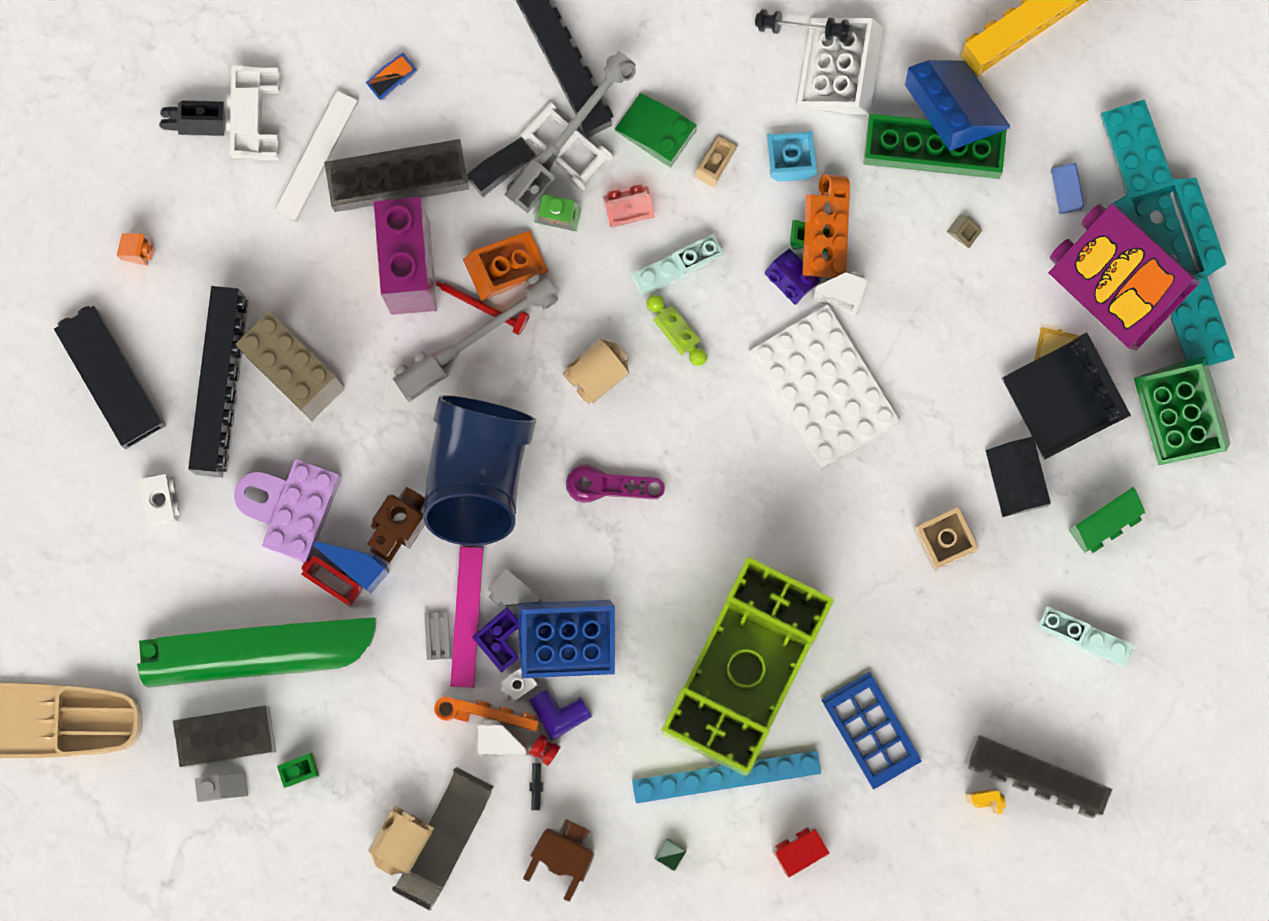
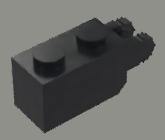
[159,100,225,136]

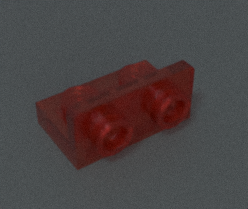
[603,185,655,228]

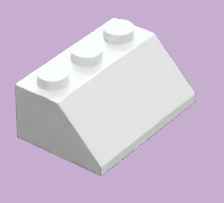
[478,721,529,756]

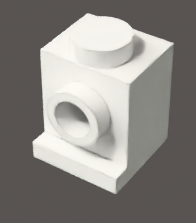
[501,668,538,702]

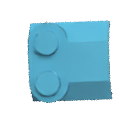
[767,131,817,182]

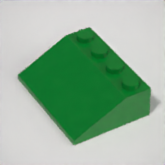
[1134,356,1231,465]

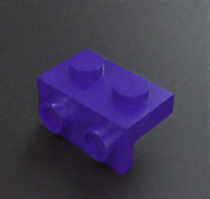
[764,248,821,305]

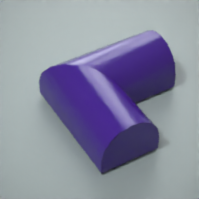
[472,607,519,673]
[529,689,592,741]

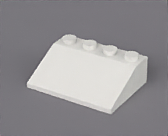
[797,18,883,115]

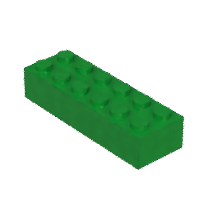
[863,113,1007,179]

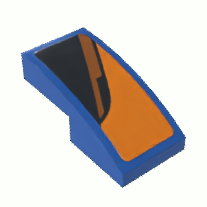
[366,53,418,100]

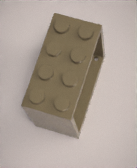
[235,311,344,421]

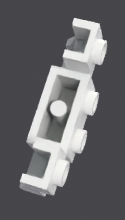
[226,66,280,160]

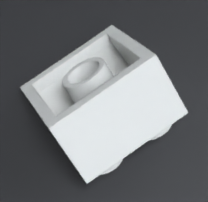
[813,271,868,314]

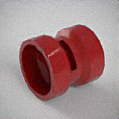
[529,734,561,766]

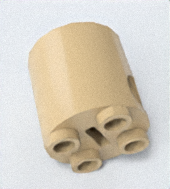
[562,339,629,404]
[368,805,434,875]

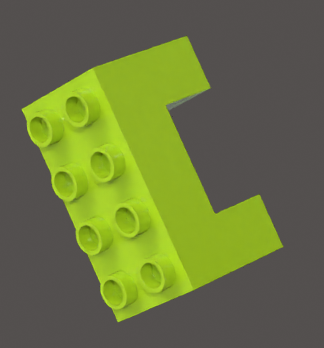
[661,557,835,776]

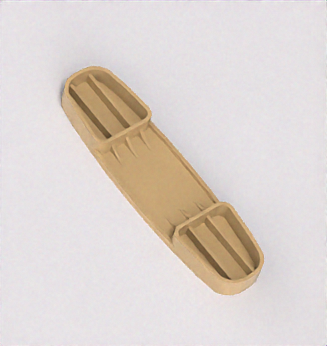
[0,683,142,758]

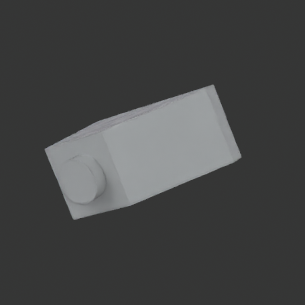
[488,568,542,606]
[195,773,248,802]

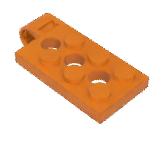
[803,174,850,278]
[434,697,540,732]

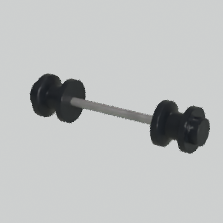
[755,9,852,43]

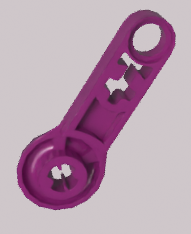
[566,464,665,503]

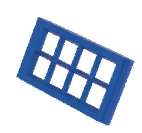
[821,672,922,790]

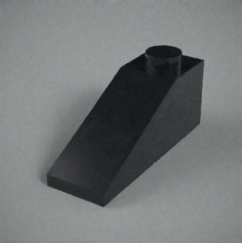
[467,137,536,197]

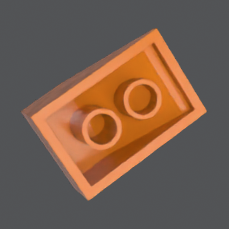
[462,230,549,301]

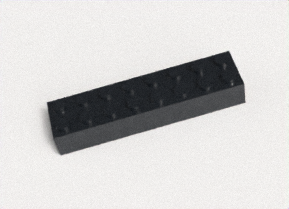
[188,286,248,478]

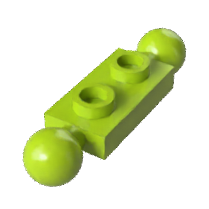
[646,294,707,366]

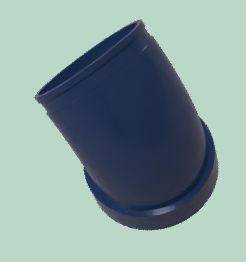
[423,395,536,546]

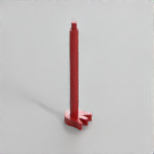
[435,281,530,335]

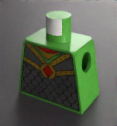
[534,194,581,232]

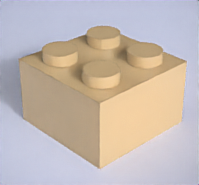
[914,507,979,571]

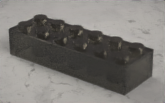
[324,139,469,212]
[964,735,1112,818]

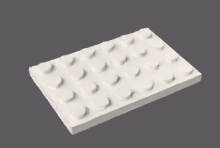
[749,304,900,470]

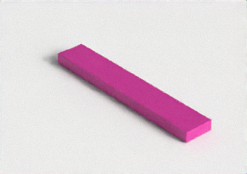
[450,547,484,688]

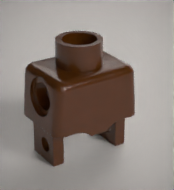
[367,487,425,564]
[523,819,595,902]

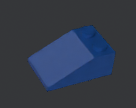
[313,541,389,594]

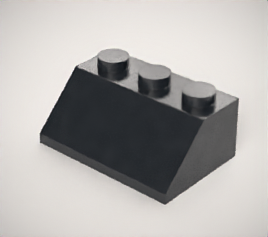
[985,436,1051,518]

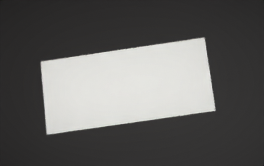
[381,366,476,415]

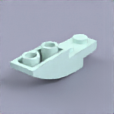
[631,234,724,296]
[1038,606,1135,667]

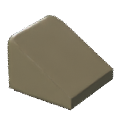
[947,215,983,248]

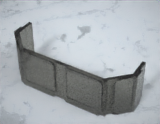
[392,767,495,910]

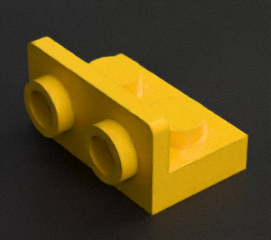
[966,789,1006,815]

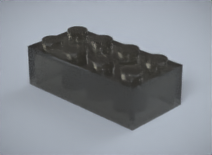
[173,705,276,768]

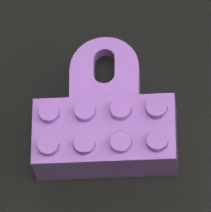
[234,459,341,563]

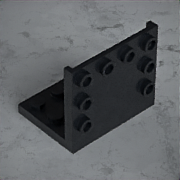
[1001,332,1131,460]

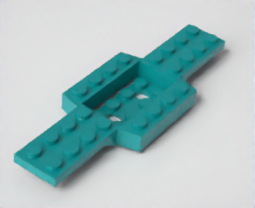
[1100,99,1235,367]

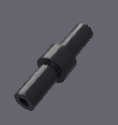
[529,763,543,811]

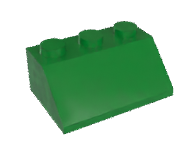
[1069,487,1145,553]

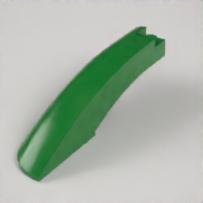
[137,617,376,688]

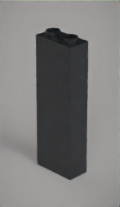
[54,305,165,449]

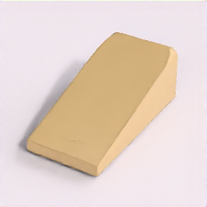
[695,135,738,187]

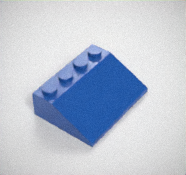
[905,60,1010,151]
[518,600,615,678]

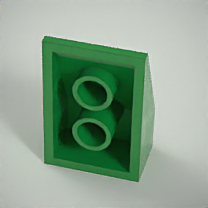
[614,93,697,168]

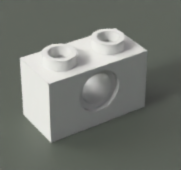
[138,474,180,527]

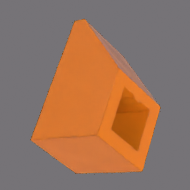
[116,233,154,266]

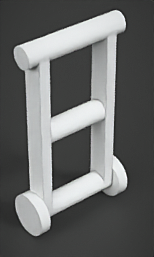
[520,102,614,191]

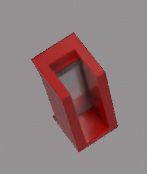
[301,555,363,608]

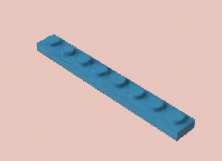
[632,751,821,804]

